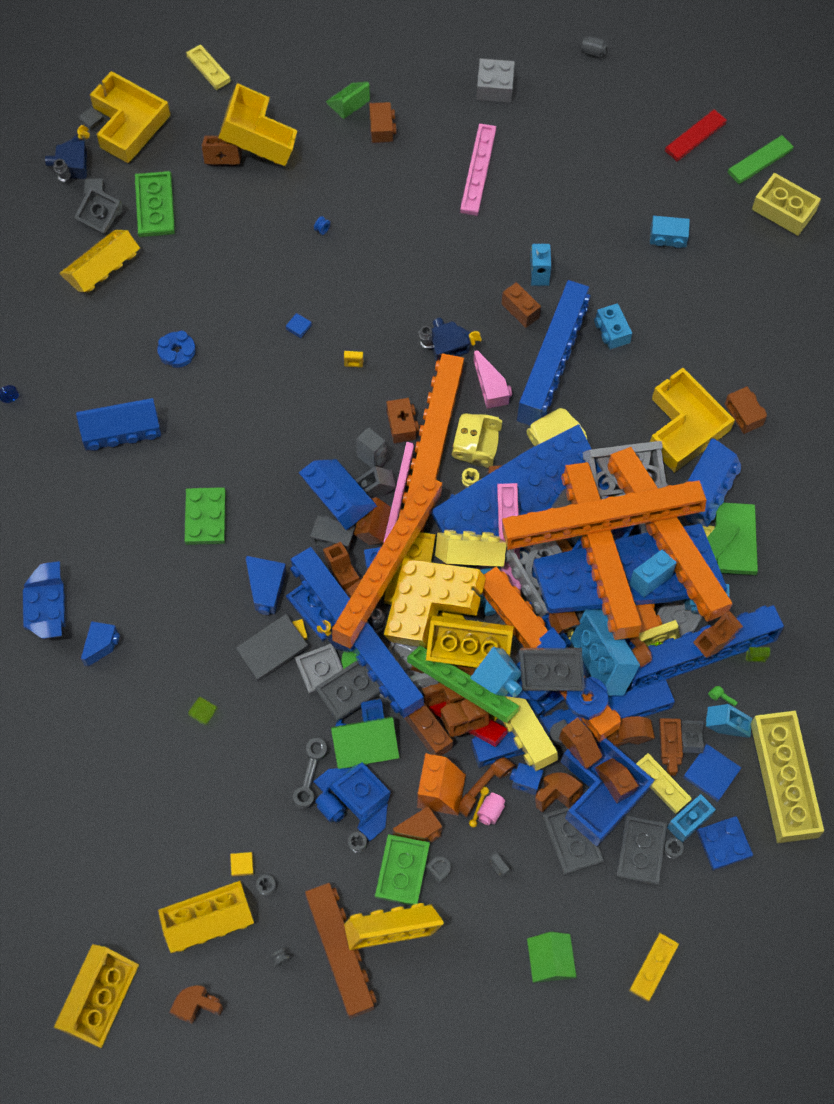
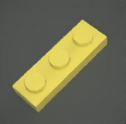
[186,44,231,90]
[636,753,692,814]

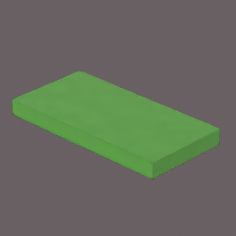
[135,171,175,237]
[715,503,758,575]

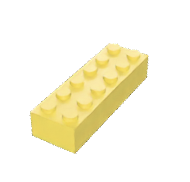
[751,711,824,843]

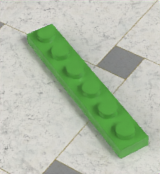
[407,645,519,723]

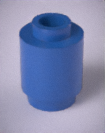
[315,791,346,823]

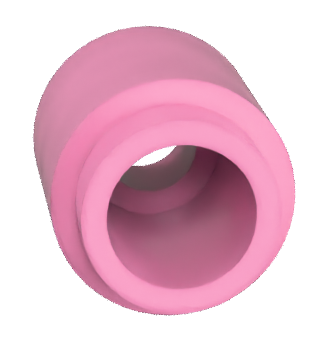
[477,793,505,826]

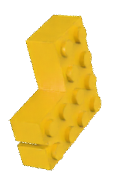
[90,71,170,163]
[218,83,298,166]
[650,368,735,473]
[384,559,486,648]

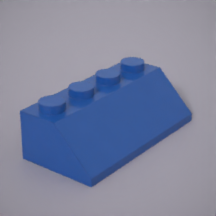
[76,398,161,451]
[685,438,741,527]
[299,459,377,530]

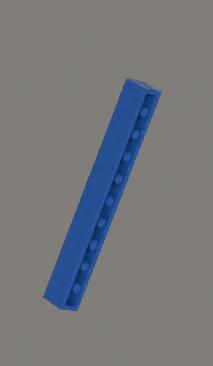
[290,547,424,718]
[471,680,675,768]

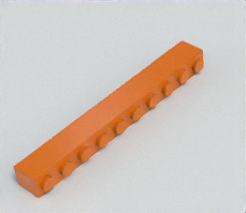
[398,354,464,533]
[607,447,732,622]
[561,462,642,640]
[332,475,442,649]
[502,481,706,550]
[482,566,621,742]

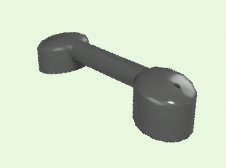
[292,738,327,809]

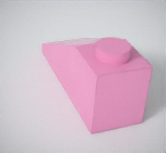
[473,350,512,409]

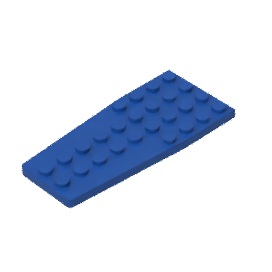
[431,424,609,536]
[533,524,727,613]

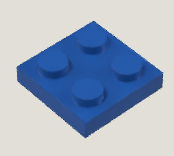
[697,816,753,870]

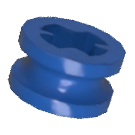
[314,216,331,235]

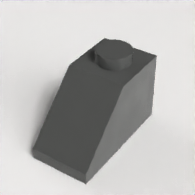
[355,466,396,498]

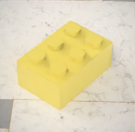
[752,173,821,236]
[435,530,506,567]

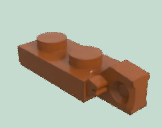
[659,718,683,776]

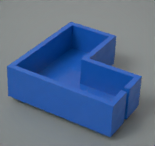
[561,730,655,847]

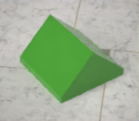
[326,81,370,119]
[527,932,576,983]

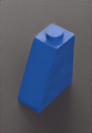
[246,556,287,615]

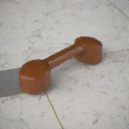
[628,637,652,668]
[459,757,516,818]

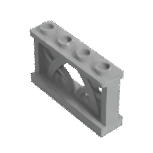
[582,441,668,499]
[505,541,562,617]

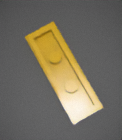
[629,933,679,1002]

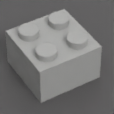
[476,59,515,103]

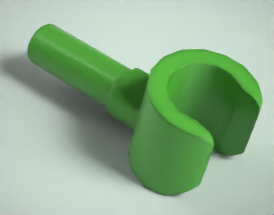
[708,686,738,706]

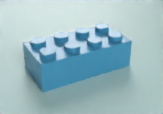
[570,609,640,696]

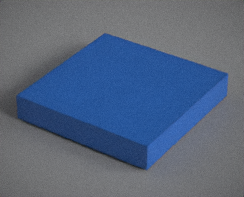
[683,744,741,802]

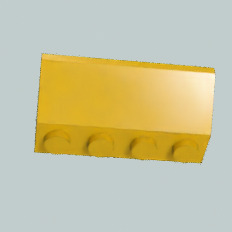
[59,230,140,293]
[426,615,514,668]
[158,881,254,953]
[344,903,443,950]
[54,944,139,1048]

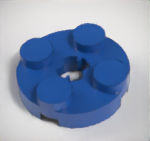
[157,331,196,368]
[566,677,608,720]

